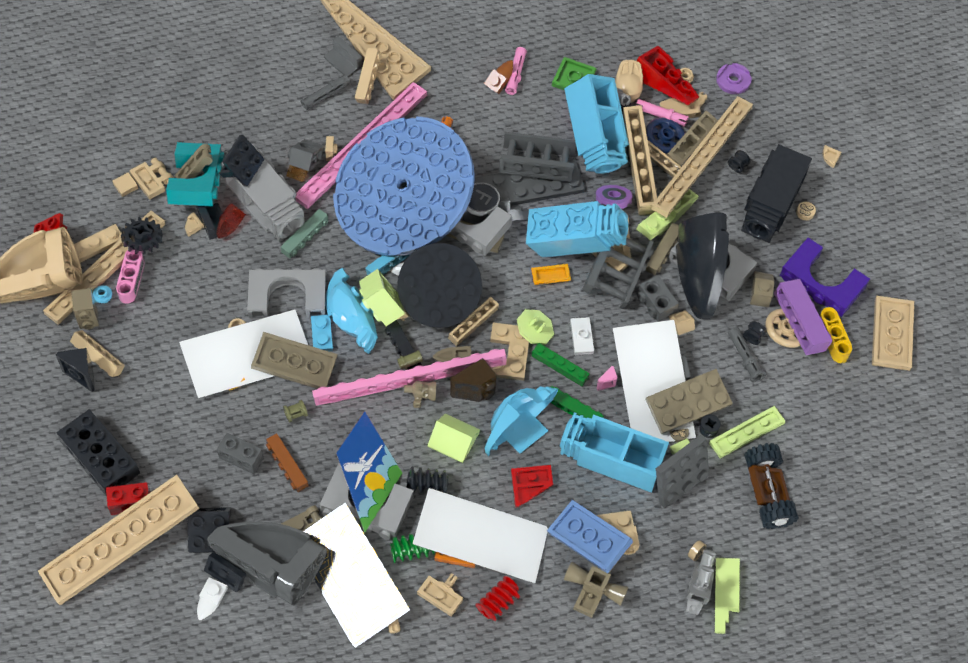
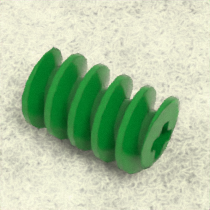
[390,534,434,563]

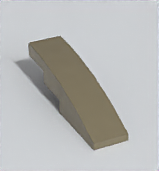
[667,110,718,166]

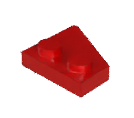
[511,465,553,508]

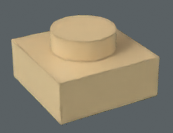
[325,136,338,161]

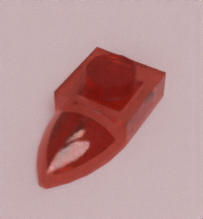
[217,203,246,239]

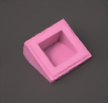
[597,366,618,391]

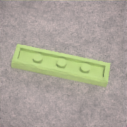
[709,406,785,458]

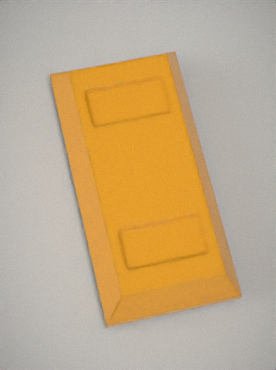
[531,264,571,285]

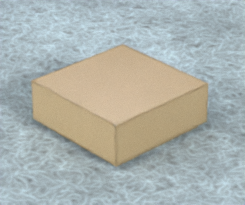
[112,172,138,197]

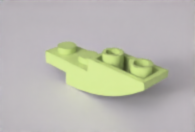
[637,189,699,240]

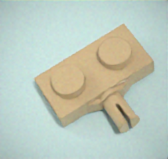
[417,574,463,617]

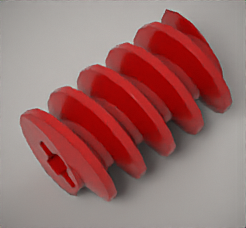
[475,576,520,622]

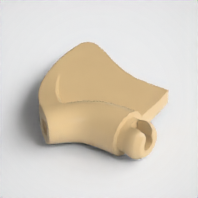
[660,92,707,118]

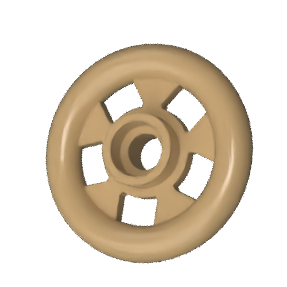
[765,309,801,348]

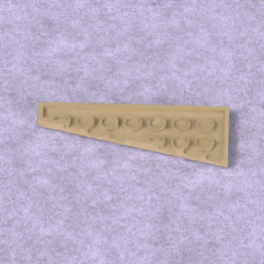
[321,0,431,100]

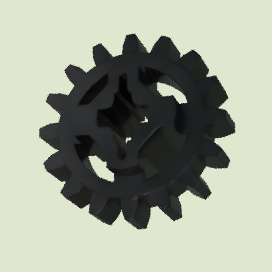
[121,217,163,255]

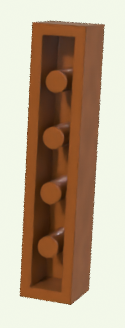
[266,433,308,492]

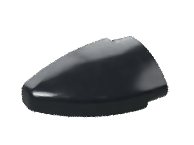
[676,212,729,320]

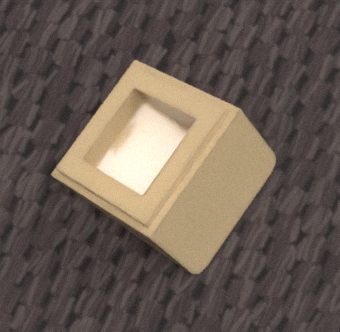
[669,310,695,335]

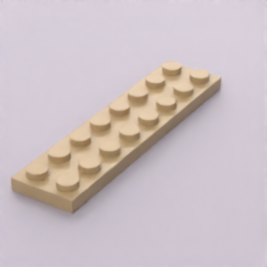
[38,475,200,605]

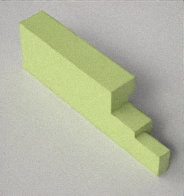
[715,558,740,634]

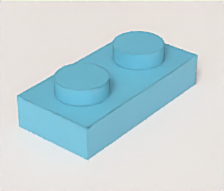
[311,315,333,352]

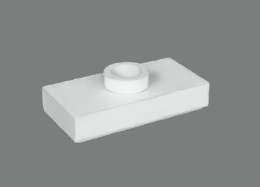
[570,317,594,355]

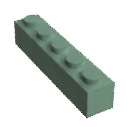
[281,209,328,258]

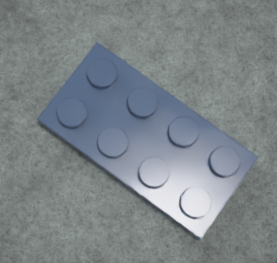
[547,500,633,574]

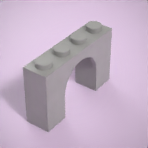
[448,206,512,256]
[668,242,757,301]
[247,268,326,318]
[320,463,414,540]

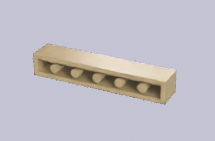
[623,105,657,215]

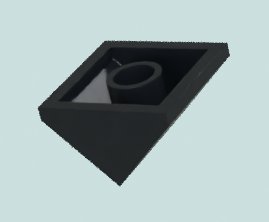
[56,348,95,392]

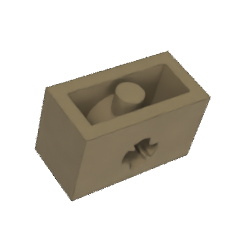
[71,288,99,330]

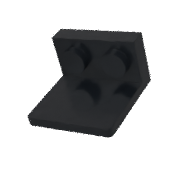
[187,507,231,553]

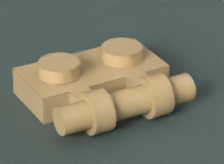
[130,158,174,200]

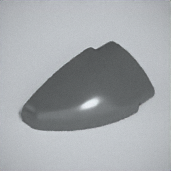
[207,522,327,605]

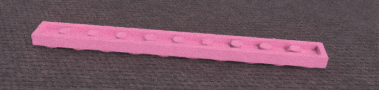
[295,82,427,209]
[312,349,506,406]

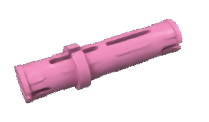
[505,47,527,95]
[636,99,689,127]

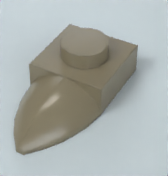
[433,346,471,362]

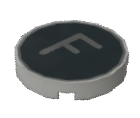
[466,183,500,216]

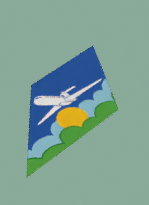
[336,412,402,533]

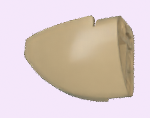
[0,227,83,303]

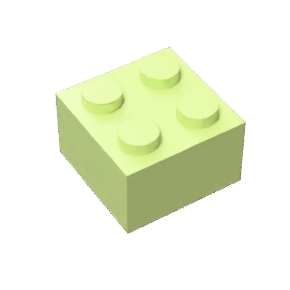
[359,269,405,326]

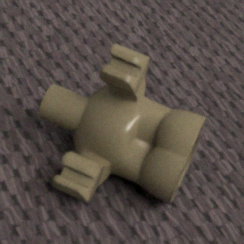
[404,381,436,408]

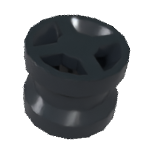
[728,150,751,173]
[743,321,767,345]
[699,415,721,438]

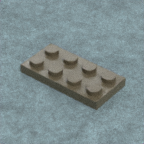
[251,332,338,389]
[645,369,733,434]

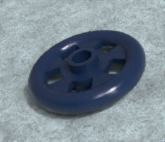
[646,118,685,154]

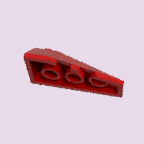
[636,46,699,105]

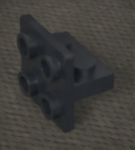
[219,135,264,186]

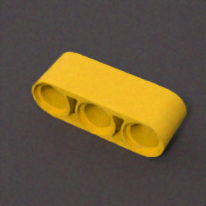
[820,307,852,363]

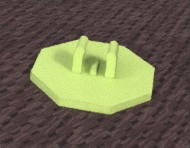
[517,309,554,345]

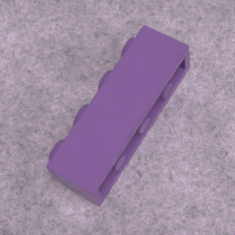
[774,279,832,355]

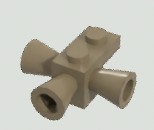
[564,561,629,618]

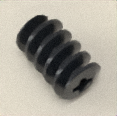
[406,466,449,494]

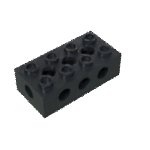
[56,409,140,496]

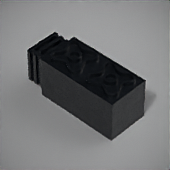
[741,144,812,243]

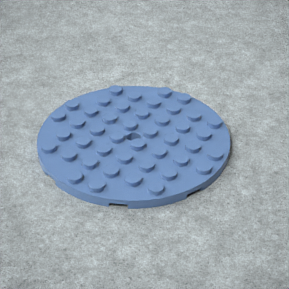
[333,117,475,256]

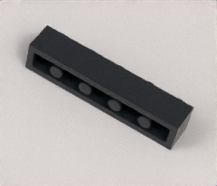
[385,320,422,370]

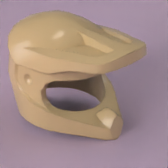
[615,60,643,103]

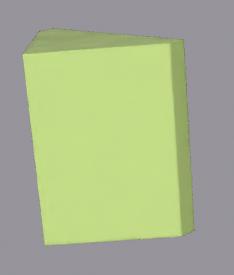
[428,414,480,463]

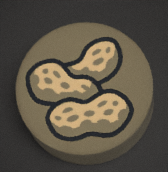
[669,429,689,442]

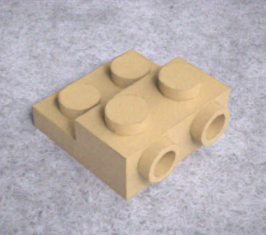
[596,510,640,555]

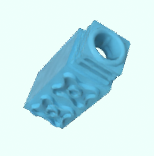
[564,74,629,174]
[526,201,628,257]
[560,412,669,493]

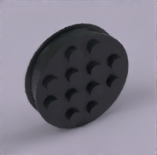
[397,243,482,328]

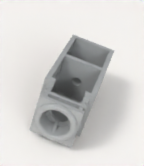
[222,144,305,242]

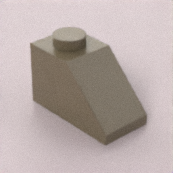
[750,271,774,308]

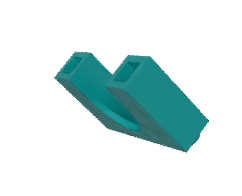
[166,142,225,206]

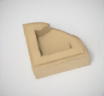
[823,145,841,168]
[185,212,204,237]

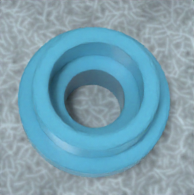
[93,285,112,303]

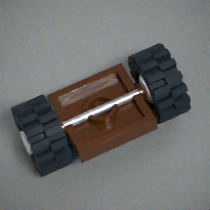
[744,443,799,529]

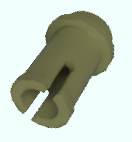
[397,350,423,370]

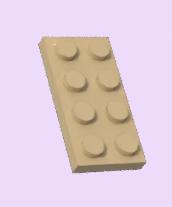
[872,296,914,371]

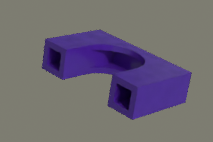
[780,238,870,317]

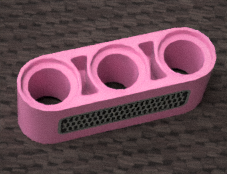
[116,250,145,304]

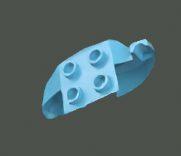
[325,268,378,354]
[485,386,558,456]

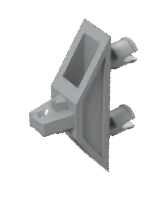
[686,550,716,615]

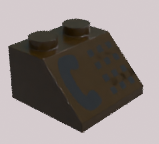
[450,358,497,402]

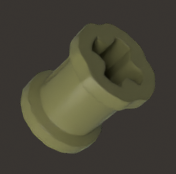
[283,399,308,423]

